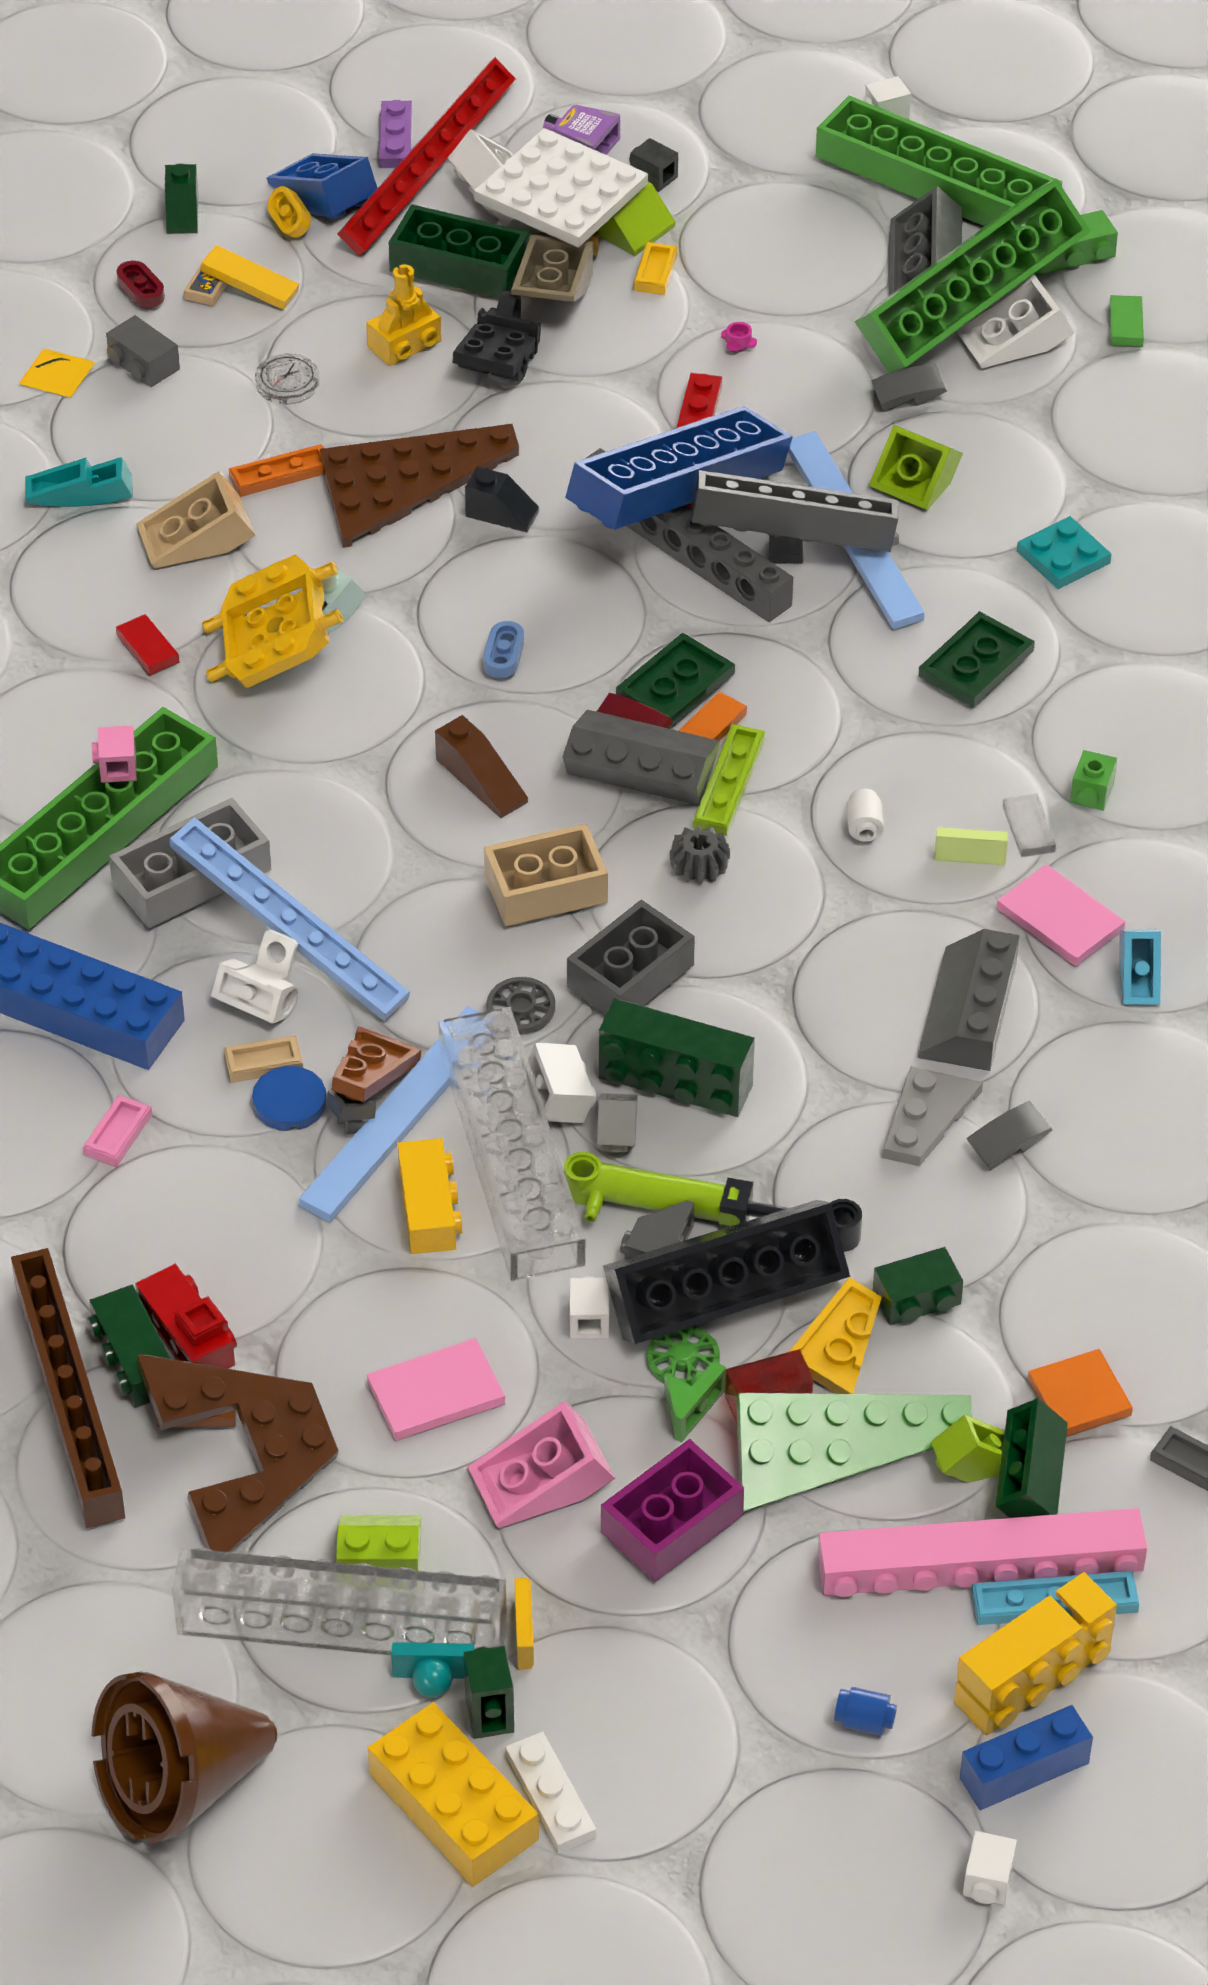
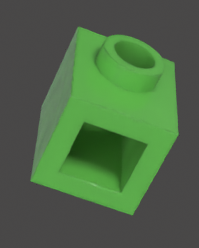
[1070,750,1117,811]

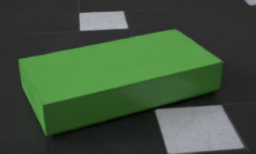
[1109,295,1144,347]

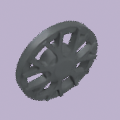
[487,977,555,1034]

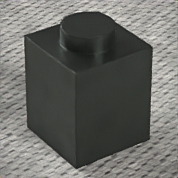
[629,138,678,192]

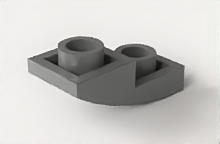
[871,364,947,411]
[966,1101,1053,1170]

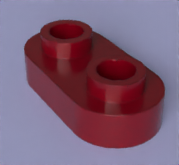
[116,260,165,309]

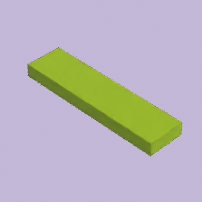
[693,724,765,836]

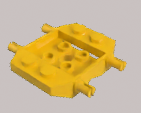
[202,554,344,688]

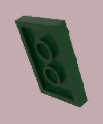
[918,611,1035,707]
[616,633,735,729]

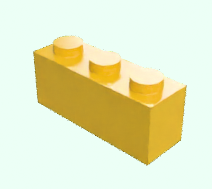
[397,1138,463,1254]

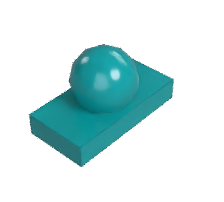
[391,1642,475,1698]

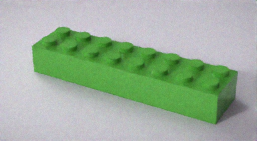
[815,96,1063,226]
[854,178,1091,373]
[0,707,218,930]

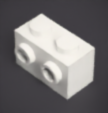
[524,1043,596,1123]

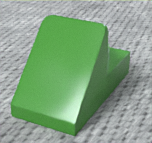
[664,1360,726,1443]

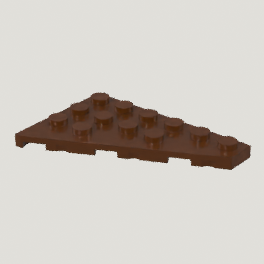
[320,423,519,548]

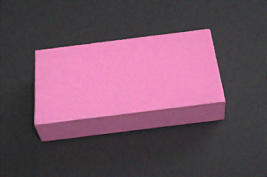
[83,1095,152,1167]

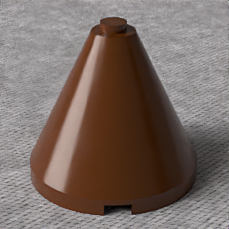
[91,1671,277,1844]

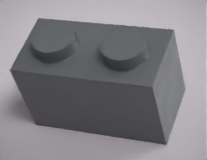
[106,315,180,387]

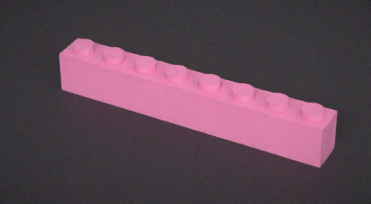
[818,1508,1147,1597]

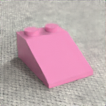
[467,1401,615,1528]

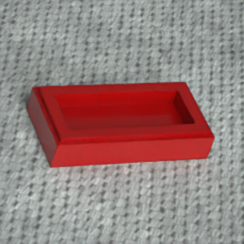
[116,614,180,675]

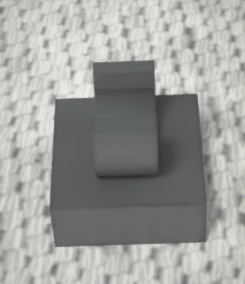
[326,1090,376,1134]

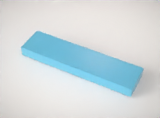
[972,1571,1140,1625]

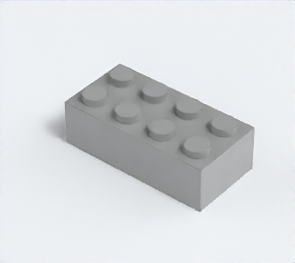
[109,798,272,929]

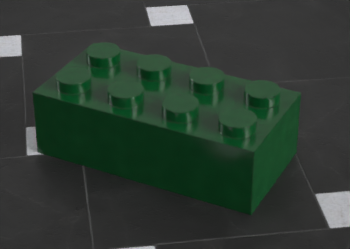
[388,204,529,298]
[599,998,755,1117]

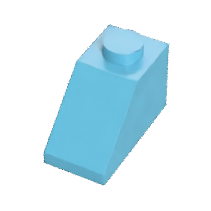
[1119,929,1161,1004]

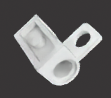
[211,930,300,1024]

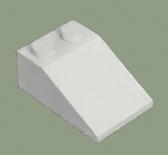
[956,274,1074,368]

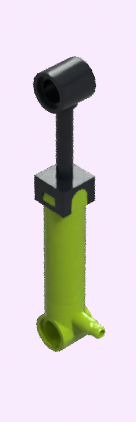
[564,1152,862,1252]

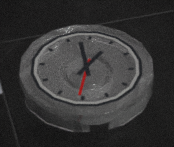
[255,353,320,405]

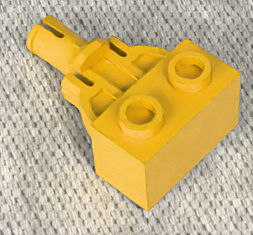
[366,264,442,366]

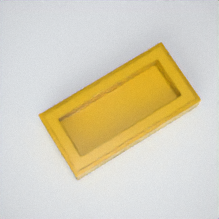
[634,242,678,295]
[514,1578,534,1670]

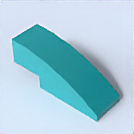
[25,457,133,507]

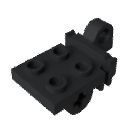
[452,290,541,382]

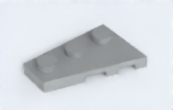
[883,1066,983,1166]

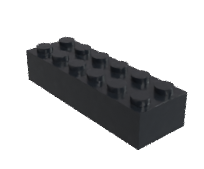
[603,1200,850,1344]

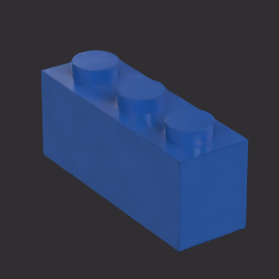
[960,1705,1093,1811]

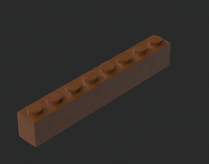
[11,1248,125,1528]

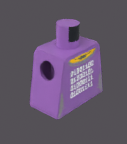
[543,105,620,155]

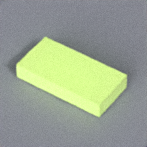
[934,827,1008,865]

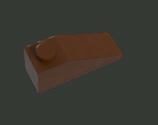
[435,715,528,818]

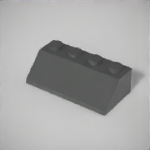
[889,186,962,296]
[562,709,720,805]
[918,929,1020,1071]

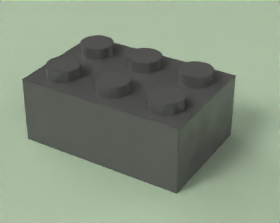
[567,899,695,1015]

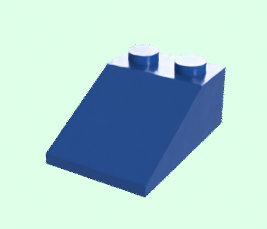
[266,153,377,219]

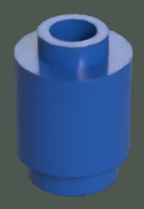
[834,1687,897,1736]

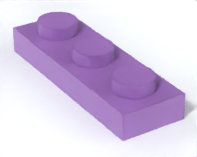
[379,100,412,168]

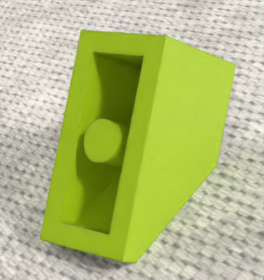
[931,1414,1005,1483]

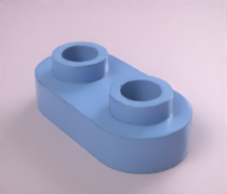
[483,621,524,678]

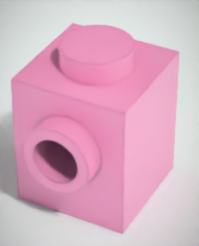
[91,725,137,783]

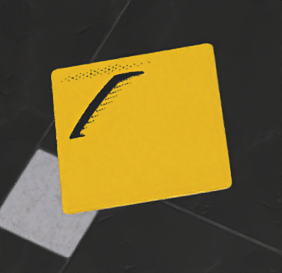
[19,349,95,398]

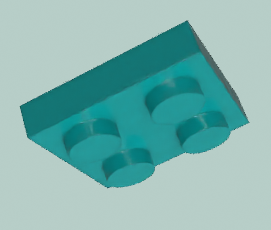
[1017,516,1112,589]

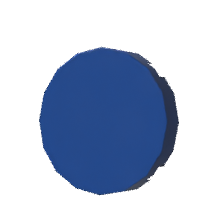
[252,1066,326,1131]

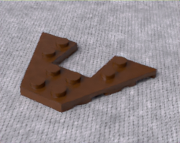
[136,1354,339,1568]

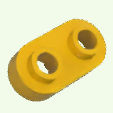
[267,186,311,238]

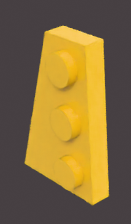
[785,1277,881,1394]

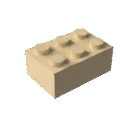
[484,824,608,926]

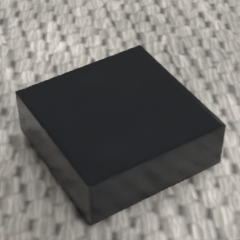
[769,535,803,563]

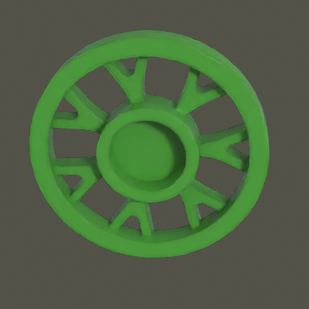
[647,1326,720,1385]

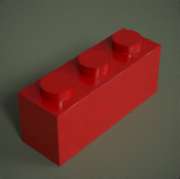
[135,1263,237,1369]

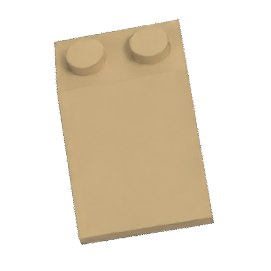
[136,471,255,568]

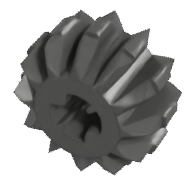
[670,824,730,885]

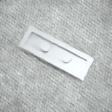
[505,1731,597,1854]

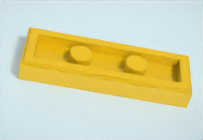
[200,245,299,310]

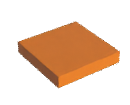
[1028,1349,1133,1437]

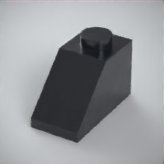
[465,466,539,533]

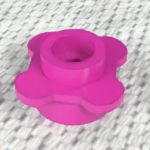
[721,322,757,352]

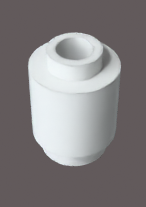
[847,789,884,842]

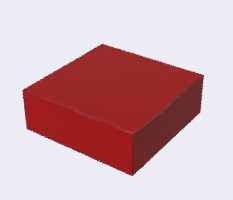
[174,1296,228,1347]

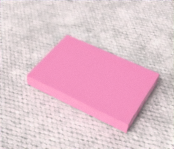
[996,864,1125,967]
[367,1338,505,1441]

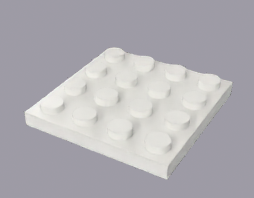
[474,128,648,248]

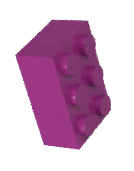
[601,1439,744,1582]

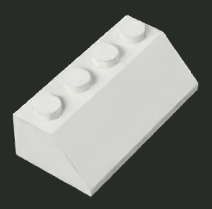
[448,129,543,237]

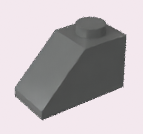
[620,1200,694,1259]

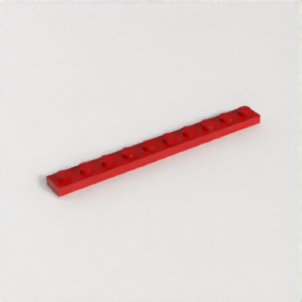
[337,57,516,256]

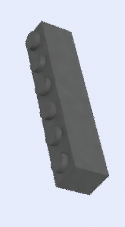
[692,470,899,552]

